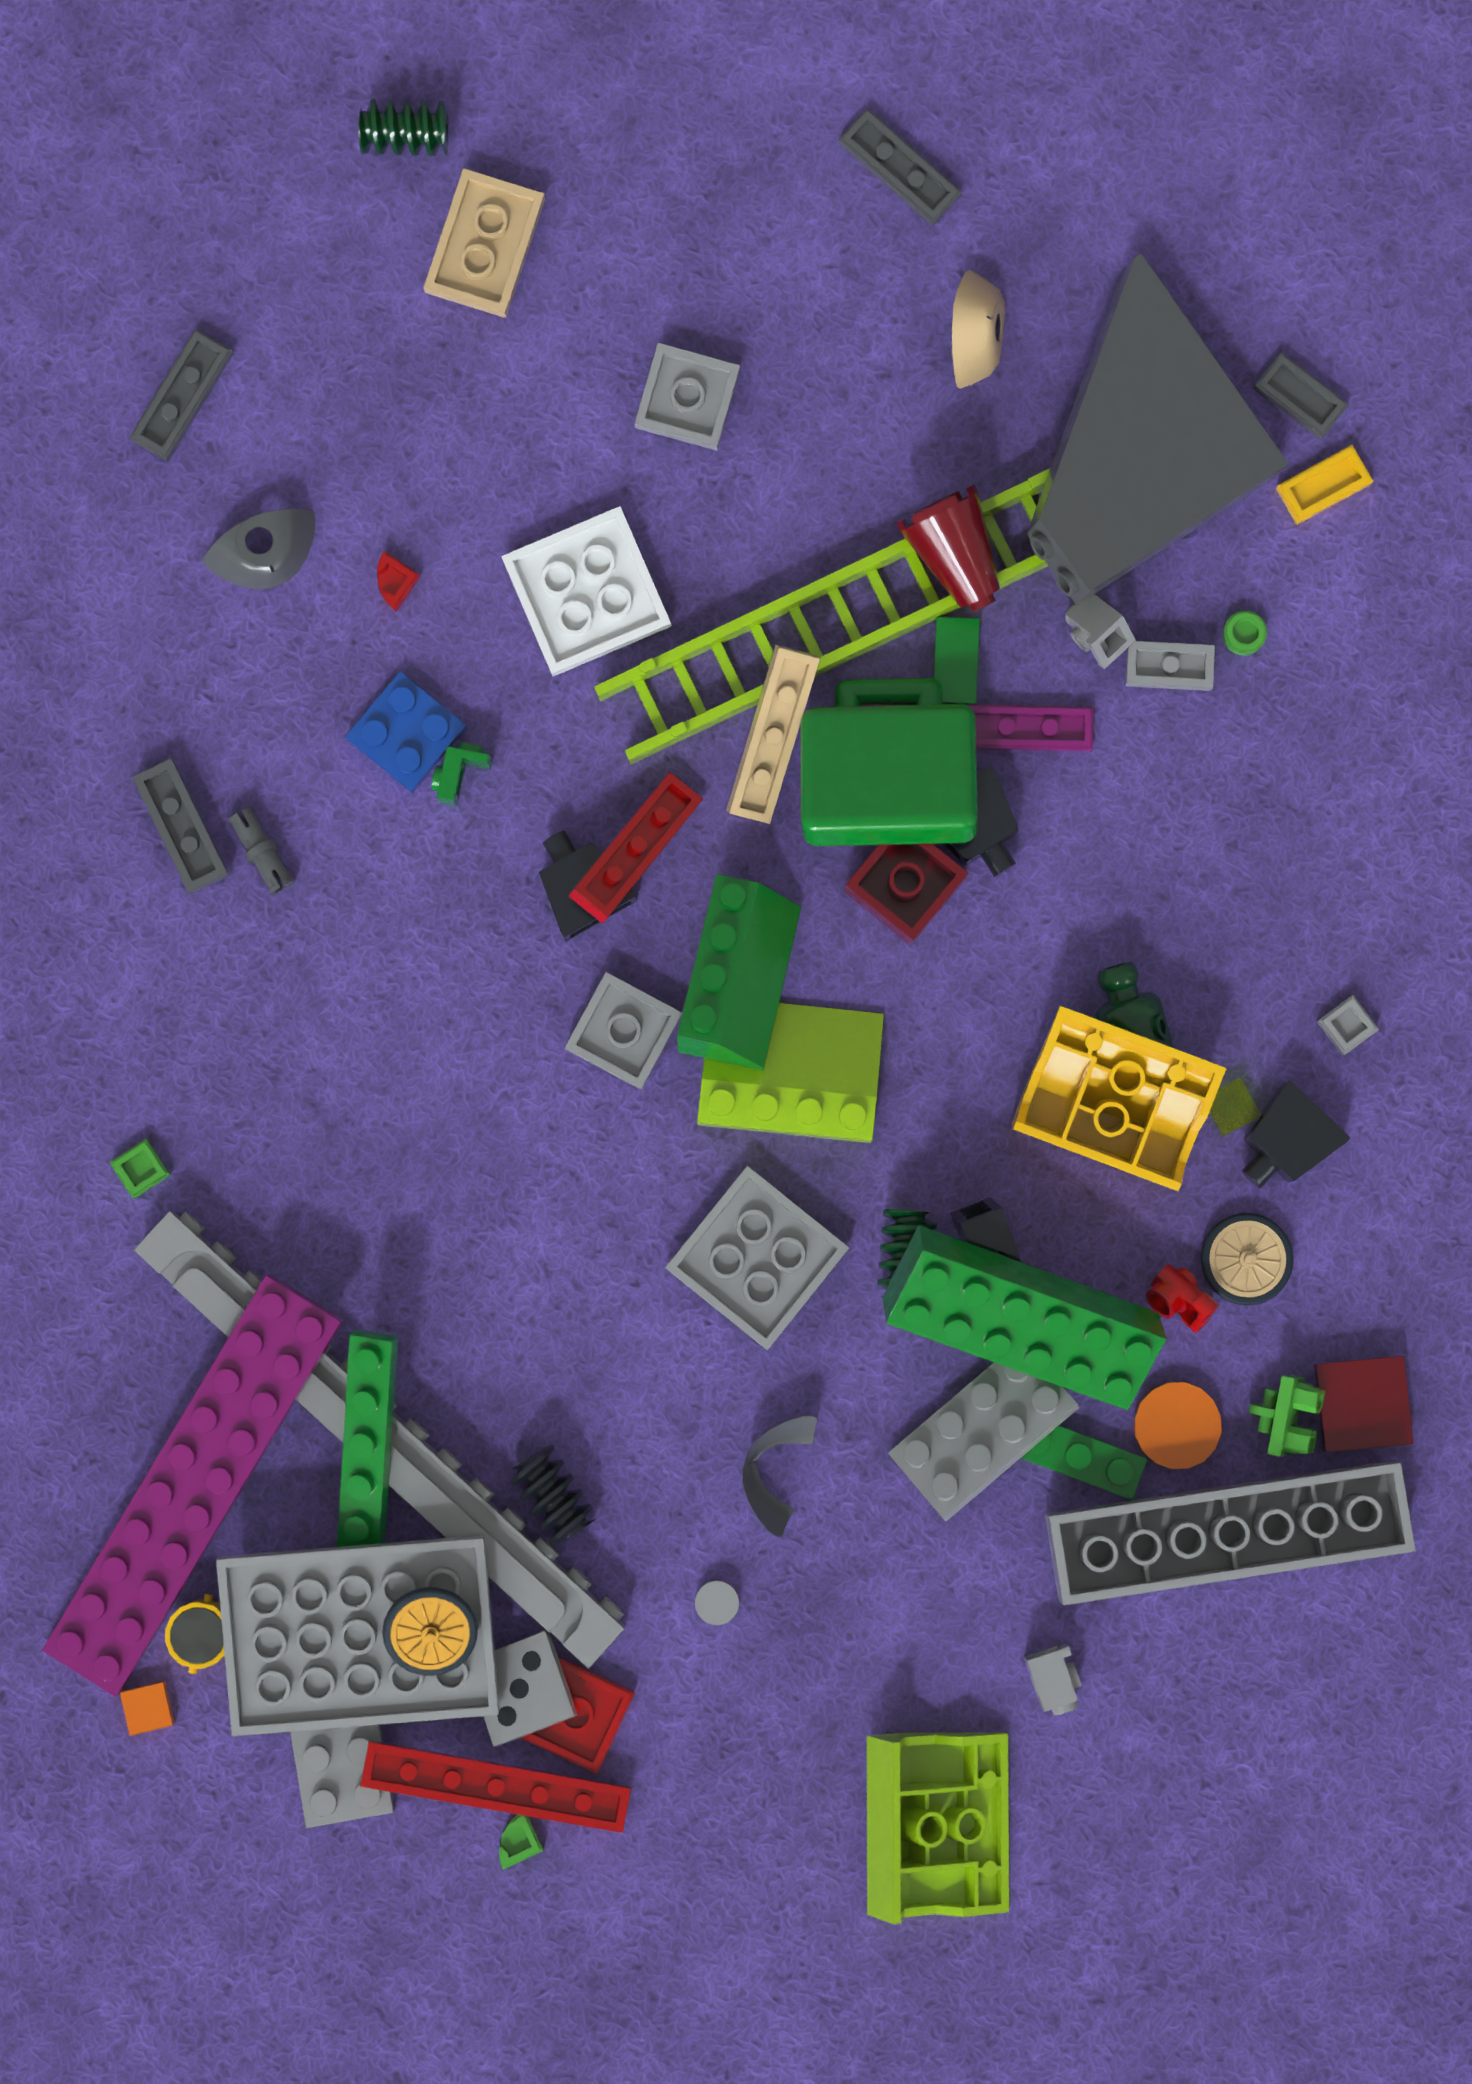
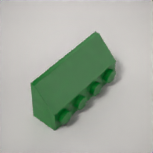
[677,874,801,1071]

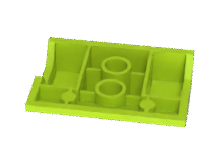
[697,1003,884,1143]
[867,1732,1009,1924]

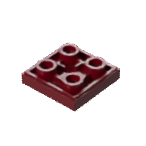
[1314,1356,1414,1452]

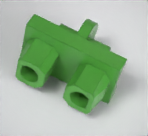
[1248,1375,1325,1457]

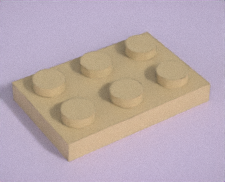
[424,168,545,318]

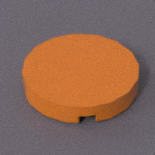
[1133,1382,1222,1469]

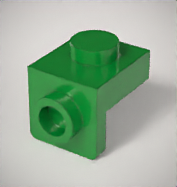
[431,742,492,806]

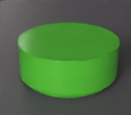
[1222,611,1267,656]

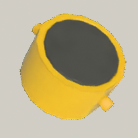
[165,1594,225,1674]

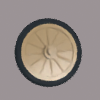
[1201,1213,1293,1305]

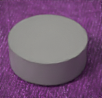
[695,1580,739,1625]

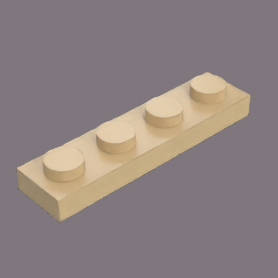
[726,645,820,824]

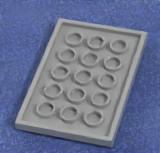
[216,1535,500,1736]

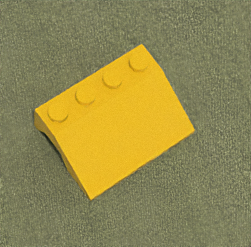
[1011,1005,1226,1191]

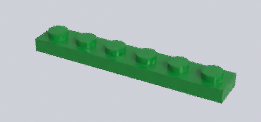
[337,1329,398,1547]

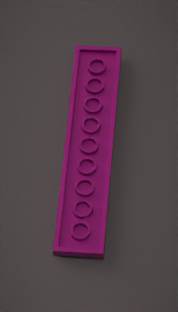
[42,1274,344,1697]

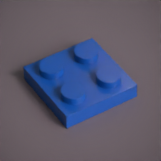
[345,672,467,794]

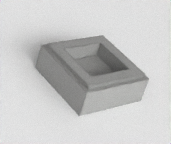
[1316,995,1379,1056]

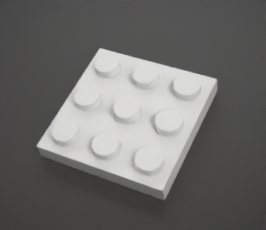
[501,506,671,677]

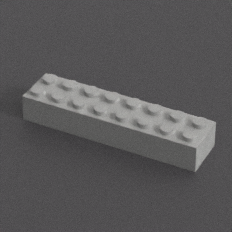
[1045,1461,1416,1605]

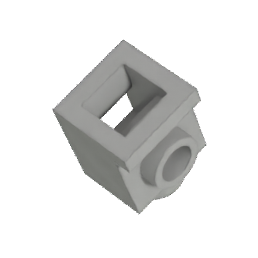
[1065,594,1135,669]
[1024,1643,1082,1715]

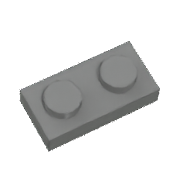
[1125,641,1215,691]

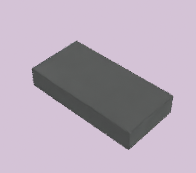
[1253,352,1349,440]

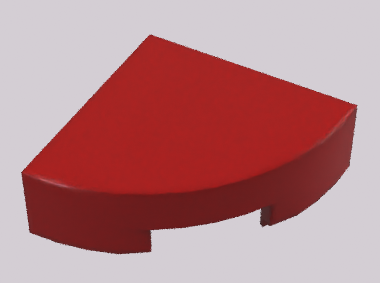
[377,551,420,612]

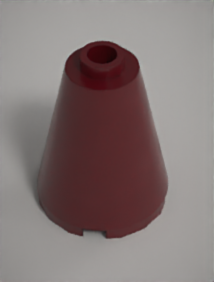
[896,484,1000,612]

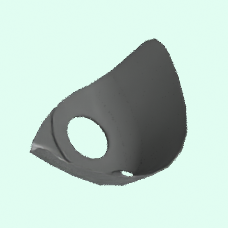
[203,508,316,590]
[742,1415,818,1538]

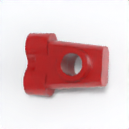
[1146,1263,1220,1334]

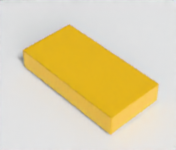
[1276,445,1373,525]

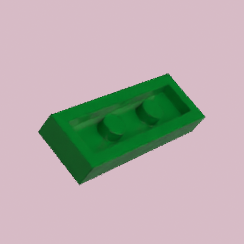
[1021,1426,1147,1500]

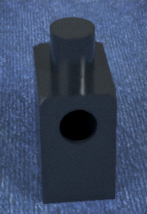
[944,765,1018,877]
[539,831,637,942]
[1241,1080,1350,1189]
[950,1197,1021,1262]

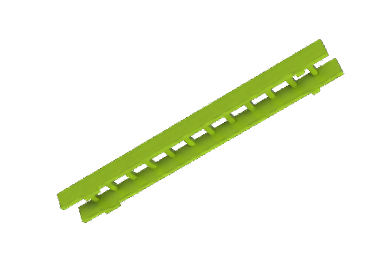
[594,468,1050,765]

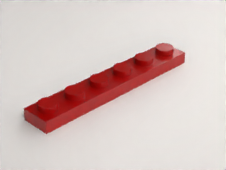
[360,1740,631,1833]

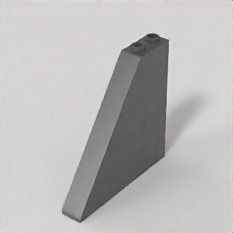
[1027,253,1288,605]

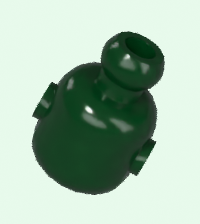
[1095,962,1173,1047]

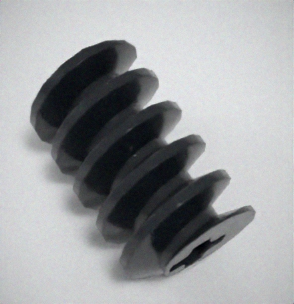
[510,1444,596,1545]

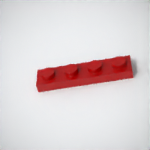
[569,772,703,924]

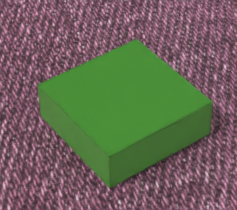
[109,1139,171,1199]

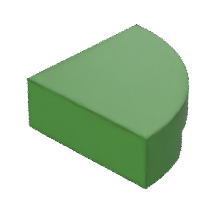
[499,1814,544,1870]

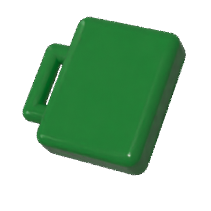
[801,678,978,846]

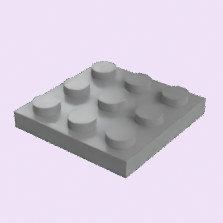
[665,1166,849,1351]

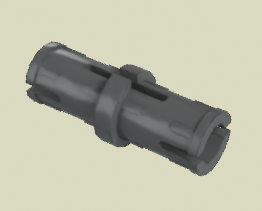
[228,807,295,895]

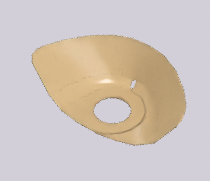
[952,270,1006,389]

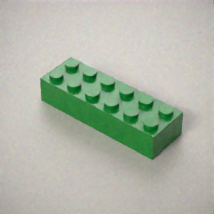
[882,1225,1167,1410]

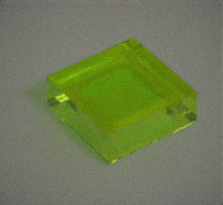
[1209,1077,1262,1137]

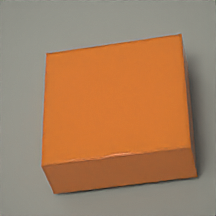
[120,1681,175,1736]

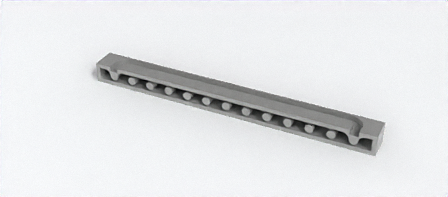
[134,1211,626,1669]

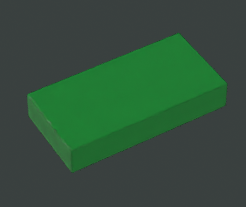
[933,617,980,705]

